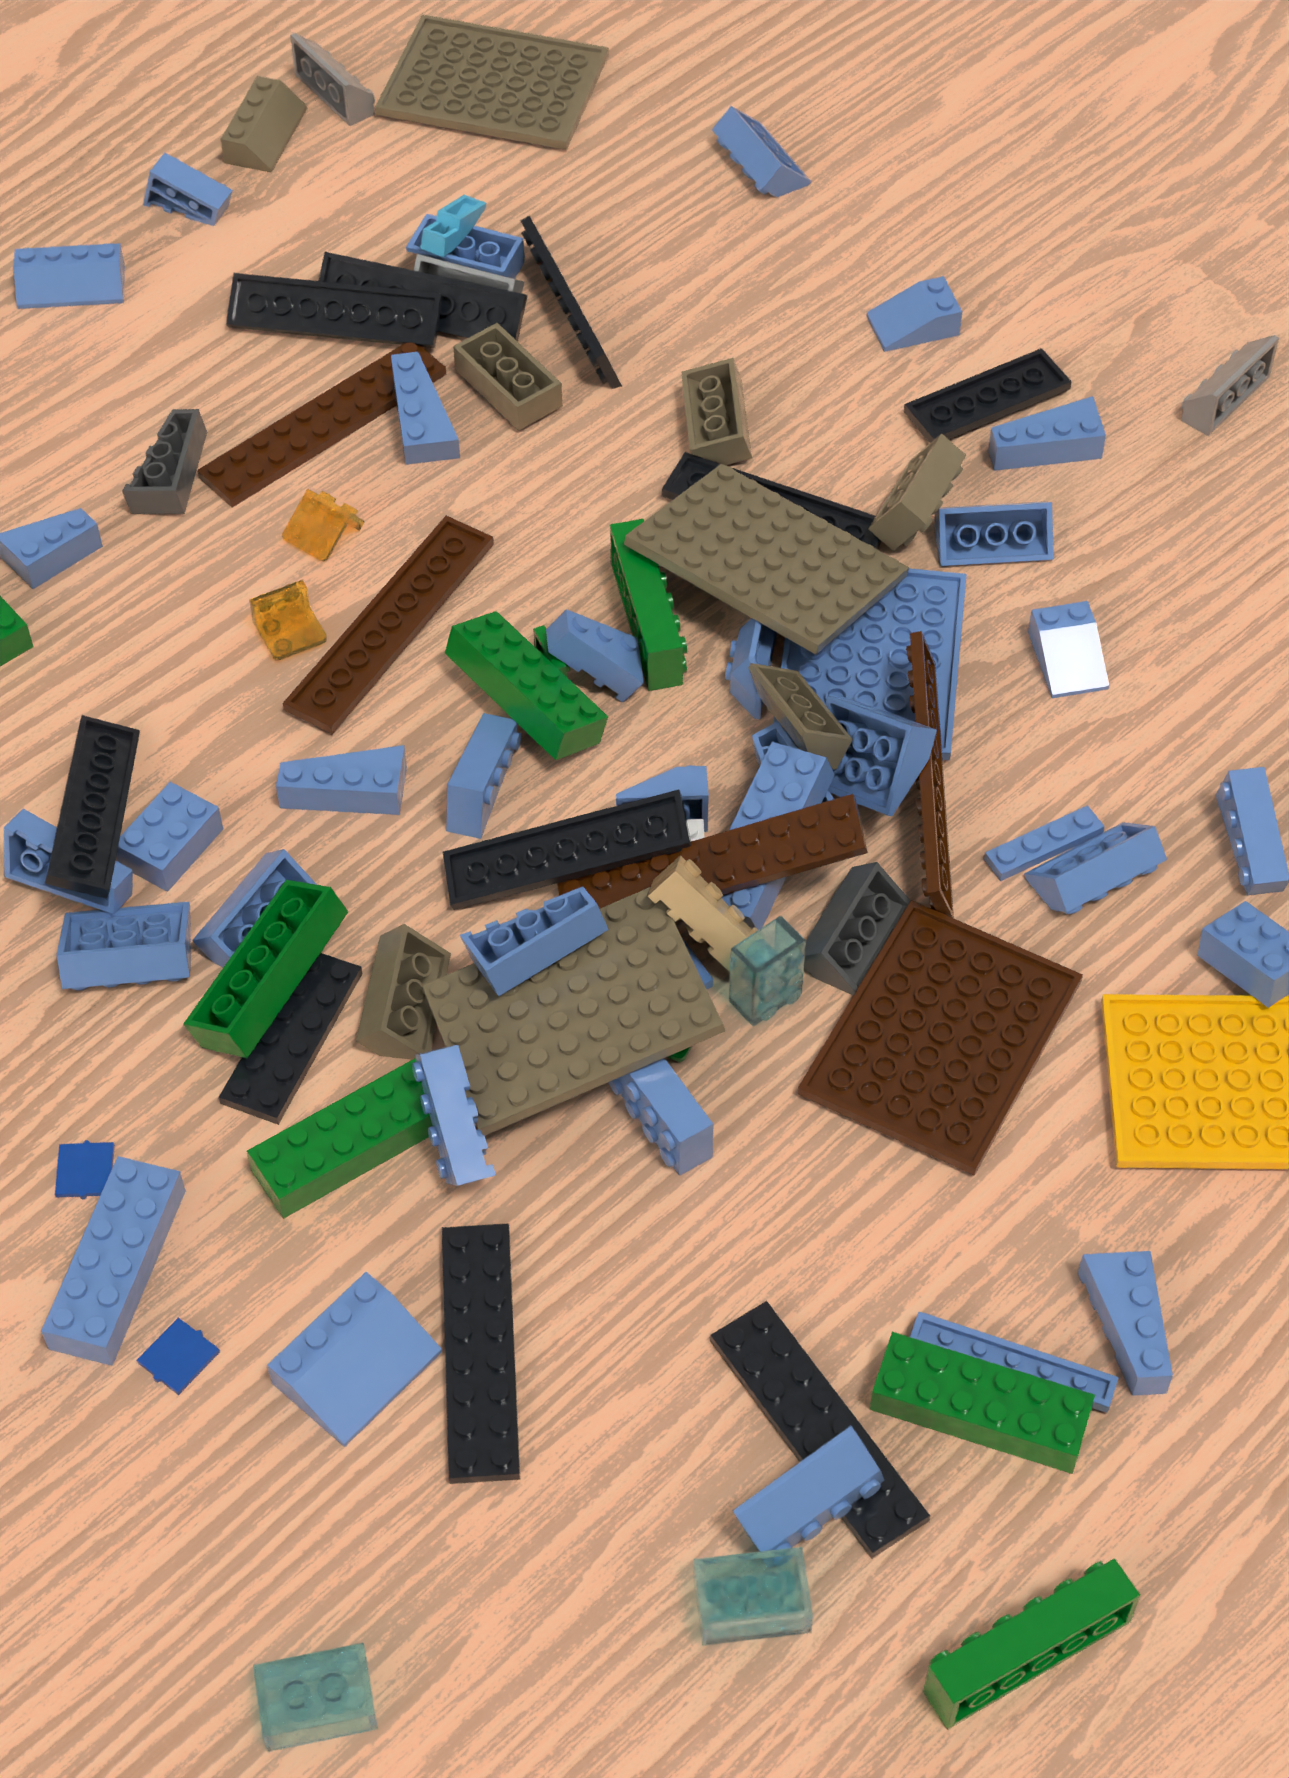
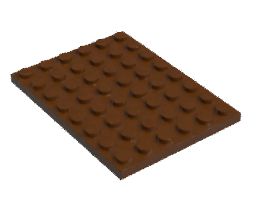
[798,900,1083,1176]

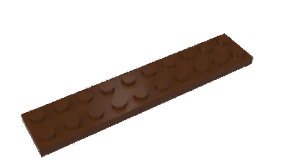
[197,342,447,508]
[283,515,494,734]
[906,631,954,918]
[557,794,868,909]

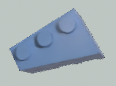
[143,152,233,226]
[0,508,103,589]
[546,609,644,702]

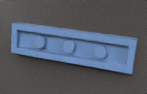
[984,805,1105,881]

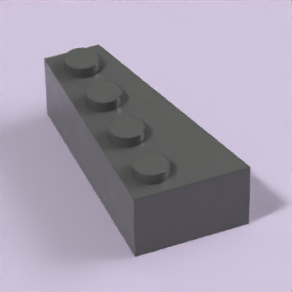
[122,409,207,514]

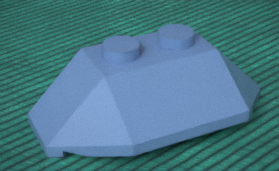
[725,618,777,719]

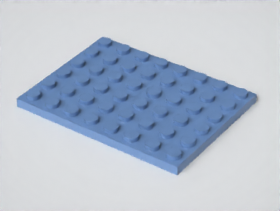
[773,568,967,760]

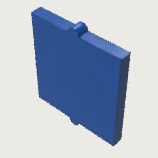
[55,1140,115,1200]
[137,1317,220,1395]

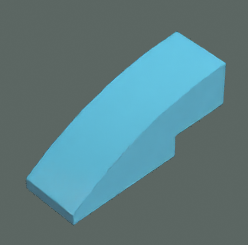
[421,195,486,257]

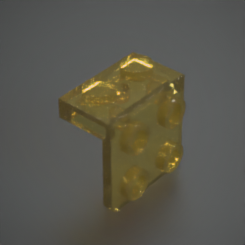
[282,488,365,562]
[249,579,327,660]

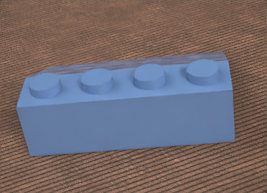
[825,696,937,816]
[57,901,191,990]
[267,1272,442,1447]

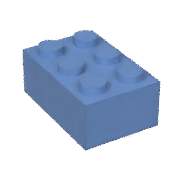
[117,782,223,892]
[1197,901,1289,1008]

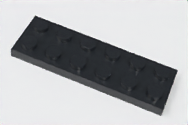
[904,348,1072,443]
[219,953,362,1125]

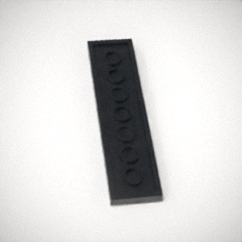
[520,215,622,389]
[319,251,528,342]
[226,273,443,348]
[662,452,882,550]
[45,715,140,899]
[443,789,692,910]
[442,1223,520,1484]
[710,1301,930,1559]

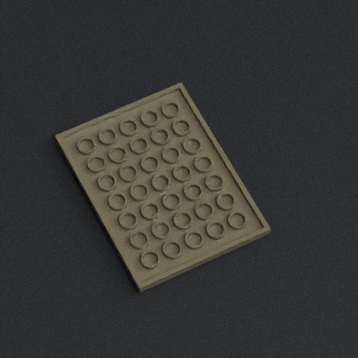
[375,14,609,150]
[624,464,909,654]
[422,887,725,1136]

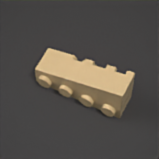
[648,855,767,979]

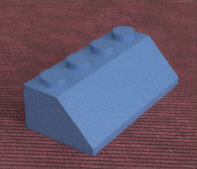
[712,106,811,197]
[406,214,525,279]
[13,243,125,309]
[934,501,1054,566]
[1024,822,1167,914]
[192,849,317,968]
[733,1426,885,1564]

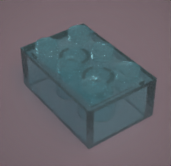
[729,915,806,1027]
[693,1547,813,1645]
[253,1643,379,1752]

